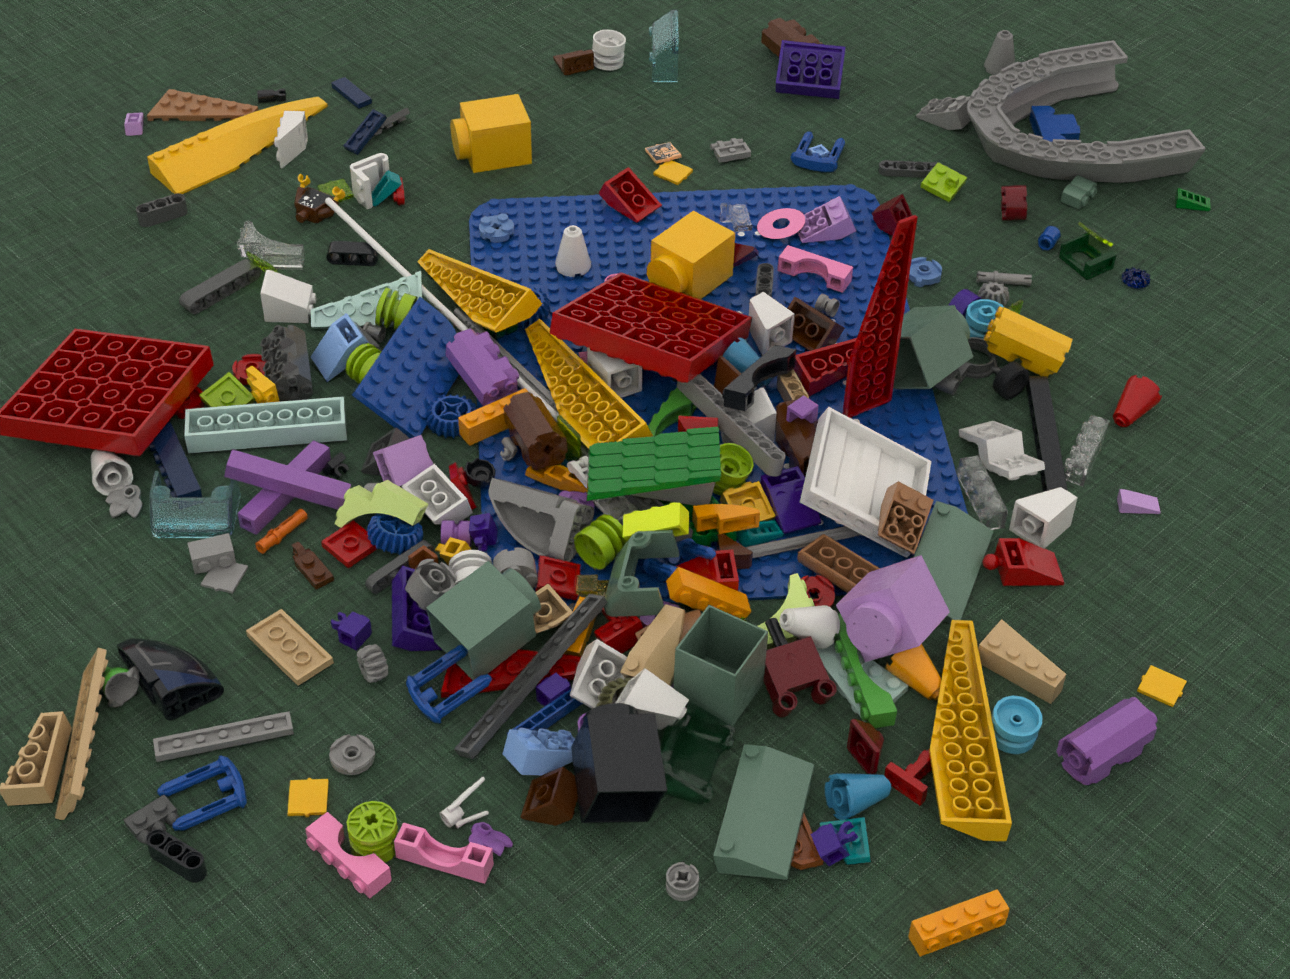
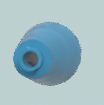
[723,337,772,387]
[825,773,891,820]

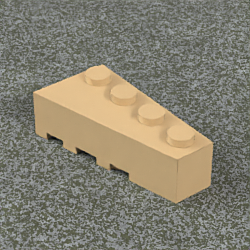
[0,711,72,806]

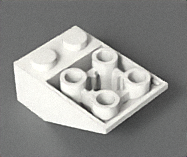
[274,111,308,168]

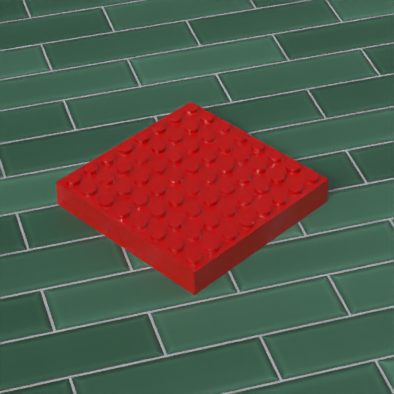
[549,272,752,383]
[0,329,214,456]

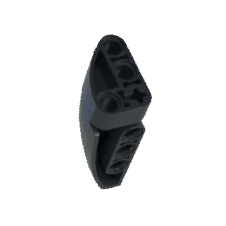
[117,638,224,721]

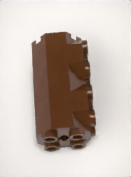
[761,17,823,57]
[503,392,568,471]
[775,399,818,477]

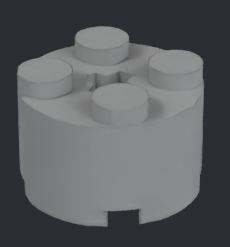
[493,547,538,588]
[405,559,456,610]

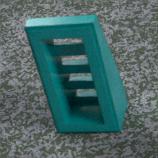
[371,170,402,207]
[737,520,784,547]

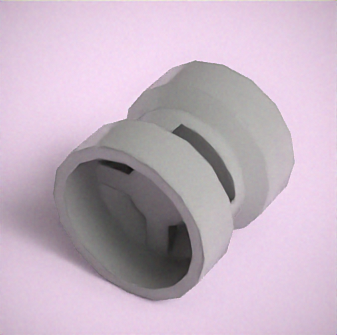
[815,293,840,317]

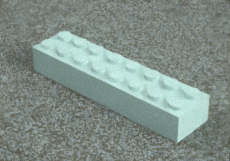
[185,397,347,453]

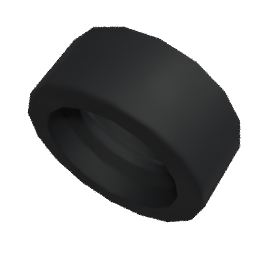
[993,362,1029,400]

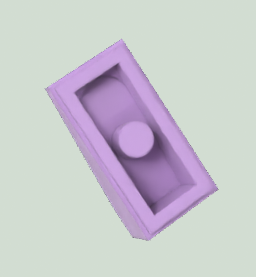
[124,112,144,136]
[1117,489,1160,514]

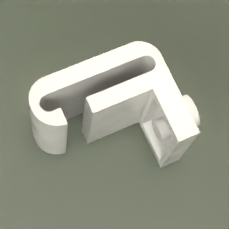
[350,153,389,209]

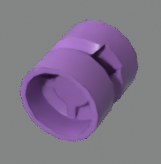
[441,520,472,547]

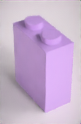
[373,435,433,486]

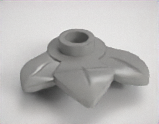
[105,485,143,518]

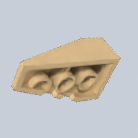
[533,584,573,633]
[620,604,685,686]

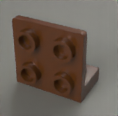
[553,49,594,75]

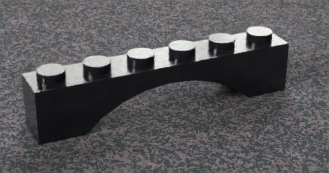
[722,345,796,411]

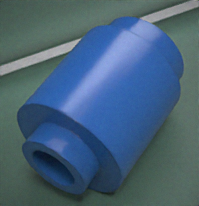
[1038,226,1061,250]

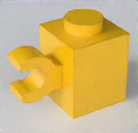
[435,537,472,565]

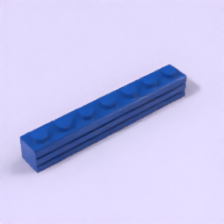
[507,688,583,736]

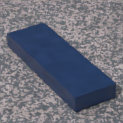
[331,77,372,109]
[343,109,387,155]

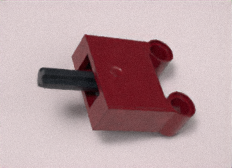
[764,618,837,717]

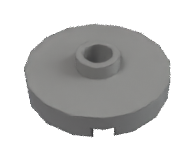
[329,734,375,775]

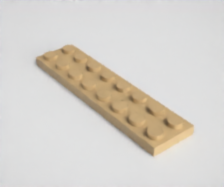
[55,648,108,820]

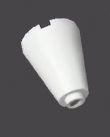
[555,225,591,277]
[91,450,133,496]
[780,605,840,649]

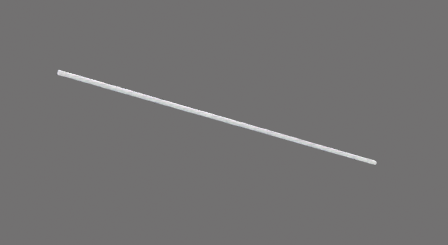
[325,197,568,430]

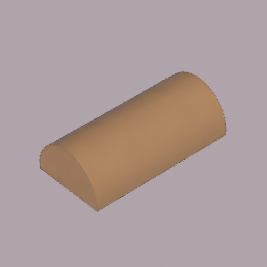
[797,534,880,593]

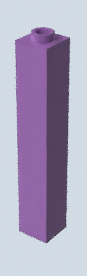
[238,440,331,535]
[224,449,351,510]

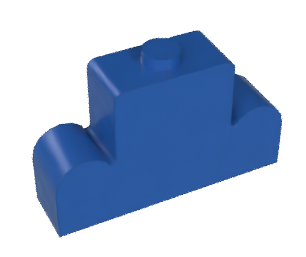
[1029,106,1080,142]

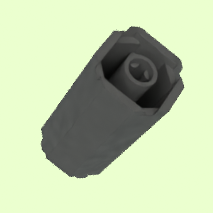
[260,325,313,402]

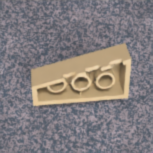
[978,619,1066,704]

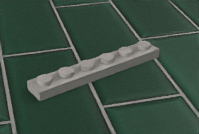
[153,711,294,762]

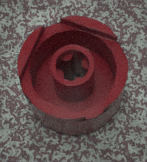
[1001,185,1027,221]

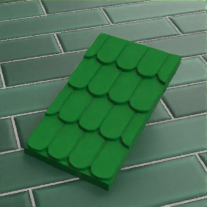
[586,427,721,506]

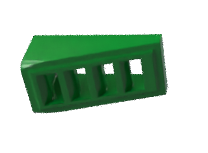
[1175,188,1211,211]

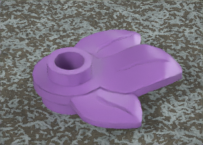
[468,822,513,856]

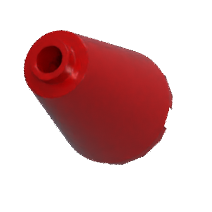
[1113,375,1162,427]

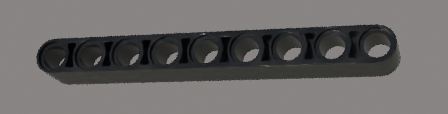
[1026,376,1067,492]

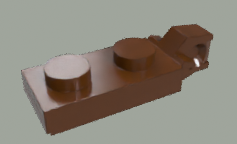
[291,541,334,590]

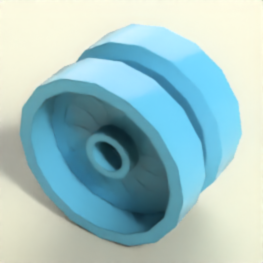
[965,299,1004,339]
[992,695,1042,754]

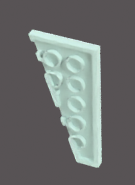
[311,271,422,329]
[798,638,909,722]

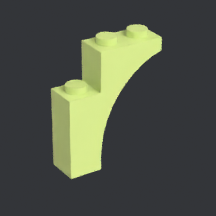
[335,480,428,528]
[758,573,815,650]

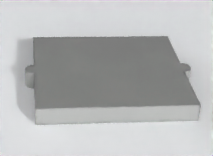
[201,563,248,594]

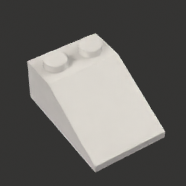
[570,639,627,709]

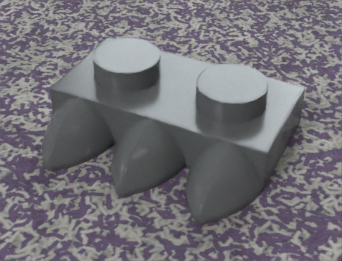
[124,795,179,844]

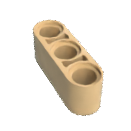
[777,369,809,402]

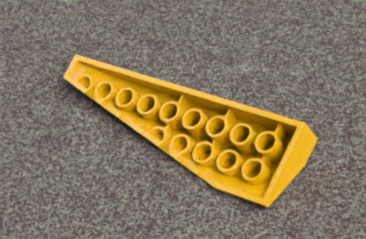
[417,249,542,333]

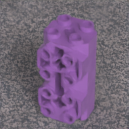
[446,329,519,406]
[1056,697,1158,785]

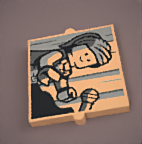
[645,142,682,164]

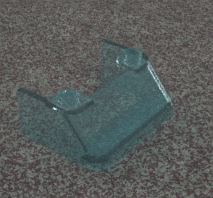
[649,9,679,82]
[149,471,240,538]

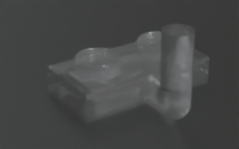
[720,203,752,232]

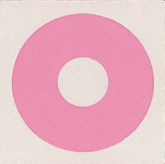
[757,208,805,239]

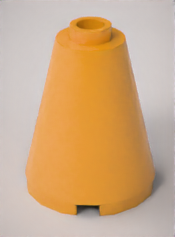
[886,644,941,700]

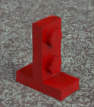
[884,748,932,806]

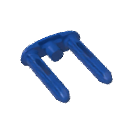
[791,131,845,173]
[643,538,716,577]
[406,645,492,723]
[157,755,247,831]

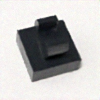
[322,452,349,479]

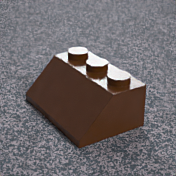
[787,297,845,351]

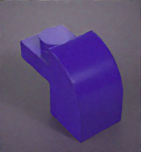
[948,289,981,319]

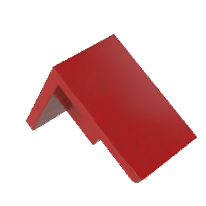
[594,607,643,654]

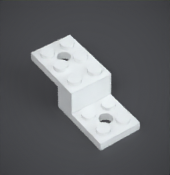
[959,421,1045,480]

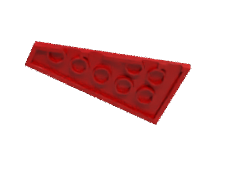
[441,650,581,698]

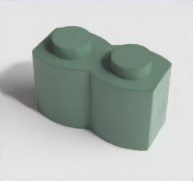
[1060,175,1097,209]

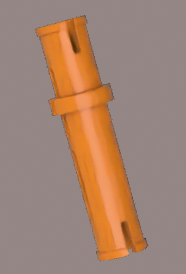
[255,509,308,554]

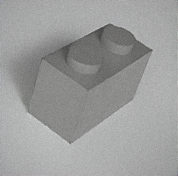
[187,533,236,574]

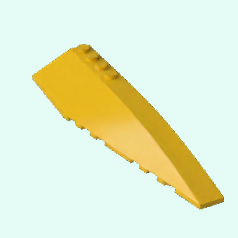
[147,97,328,194]
[525,319,653,450]
[929,620,1012,841]

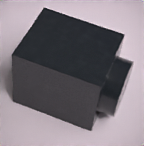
[571,703,667,823]

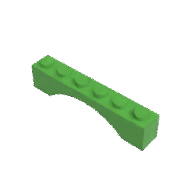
[648,387,697,436]
[834,614,897,728]

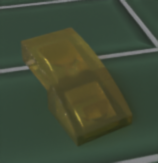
[576,575,609,597]

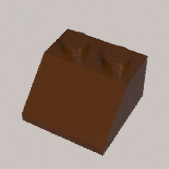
[520,767,578,826]

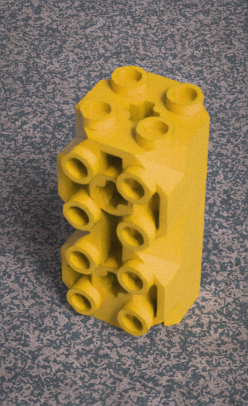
[983,306,1073,377]

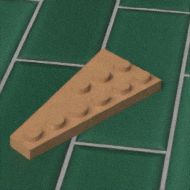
[147,89,258,121]

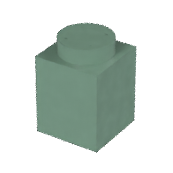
[893,305,973,389]
[426,561,541,680]
[674,605,768,728]

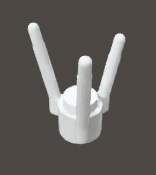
[439,777,489,829]

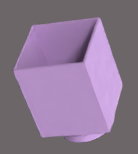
[836,555,950,662]

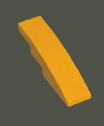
[525,464,587,493]

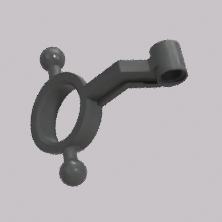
[935,337,1002,396]

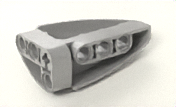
[489,478,594,562]

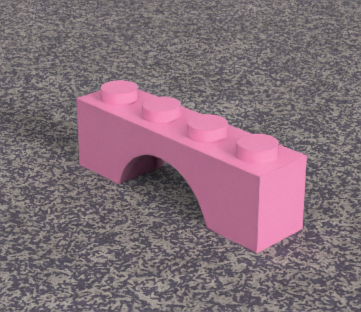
[778,245,853,293]
[305,812,392,898]
[394,823,494,884]

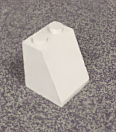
[260,270,316,323]
[749,292,794,356]
[587,347,642,398]
[719,387,777,443]
[1009,487,1078,549]
[615,669,689,730]

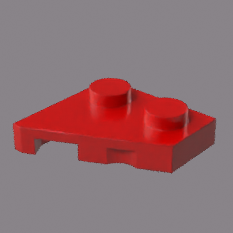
[449,462,477,510]

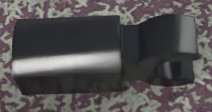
[257,89,286,103]

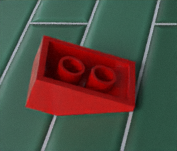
[598,167,662,223]

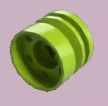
[375,288,418,331]
[346,343,381,384]
[713,443,754,496]
[574,514,627,570]
[346,801,398,863]

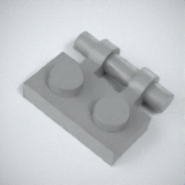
[710,138,751,163]

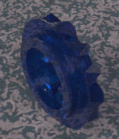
[1121,267,1151,288]

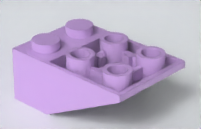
[798,196,856,243]

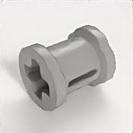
[363,322,386,343]

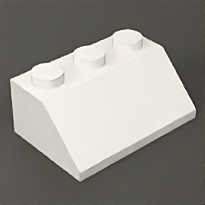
[401,464,473,524]

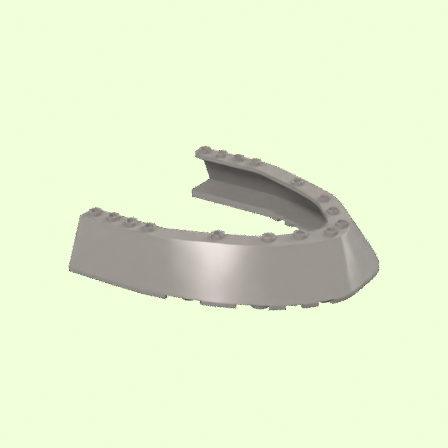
[967,40,1206,183]

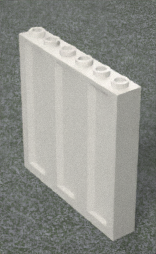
[800,407,931,558]

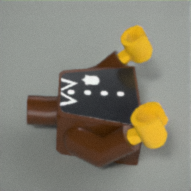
[294,174,345,223]

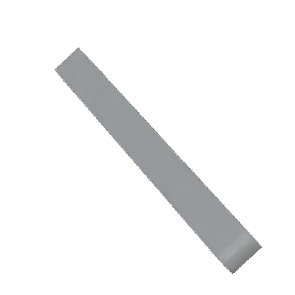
[677,374,785,477]

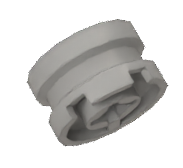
[666,862,700,901]

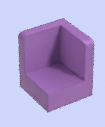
[786,395,819,423]

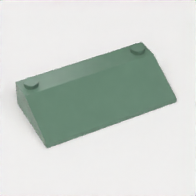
[914,501,994,623]
[713,744,815,880]

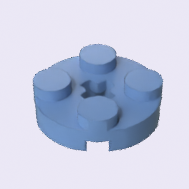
[479,214,514,243]
[909,257,942,287]

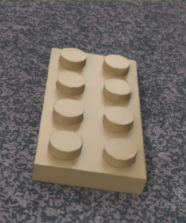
[246,609,334,686]

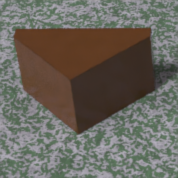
[717,533,753,569]

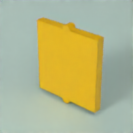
[653,160,693,185]
[1137,665,1187,707]
[287,778,329,817]

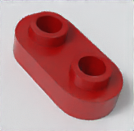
[393,177,405,205]

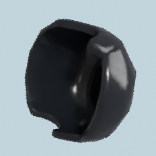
[464,458,496,488]

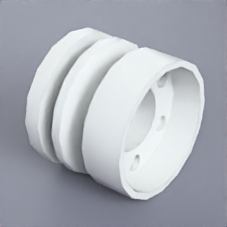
[592,30,626,71]
[448,550,493,585]

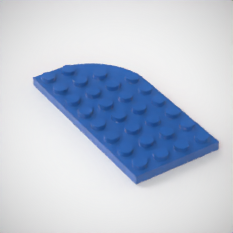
[352,297,459,438]

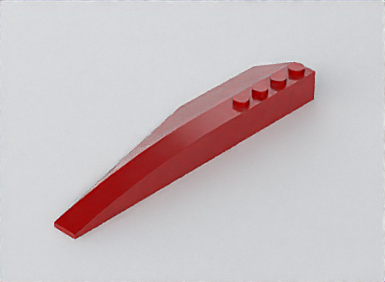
[842,215,918,418]

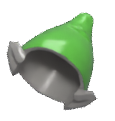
[102,666,139,708]

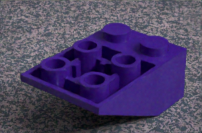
[760,466,821,534]

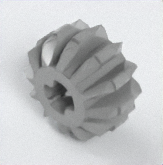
[978,281,1009,307]
[357,644,388,683]

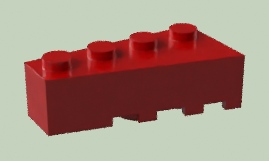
[793,338,857,397]

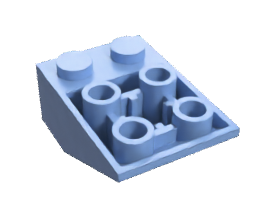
[311,313,370,382]
[503,728,575,776]

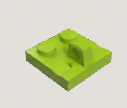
[920,162,967,202]
[199,372,255,407]

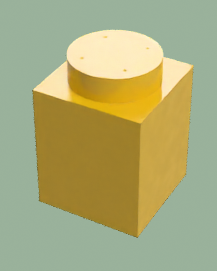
[450,94,532,173]
[647,211,735,299]

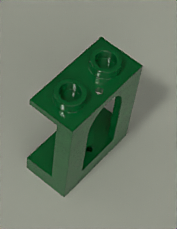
[1059,232,1117,280]

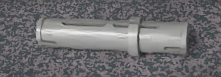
[976,271,1032,286]

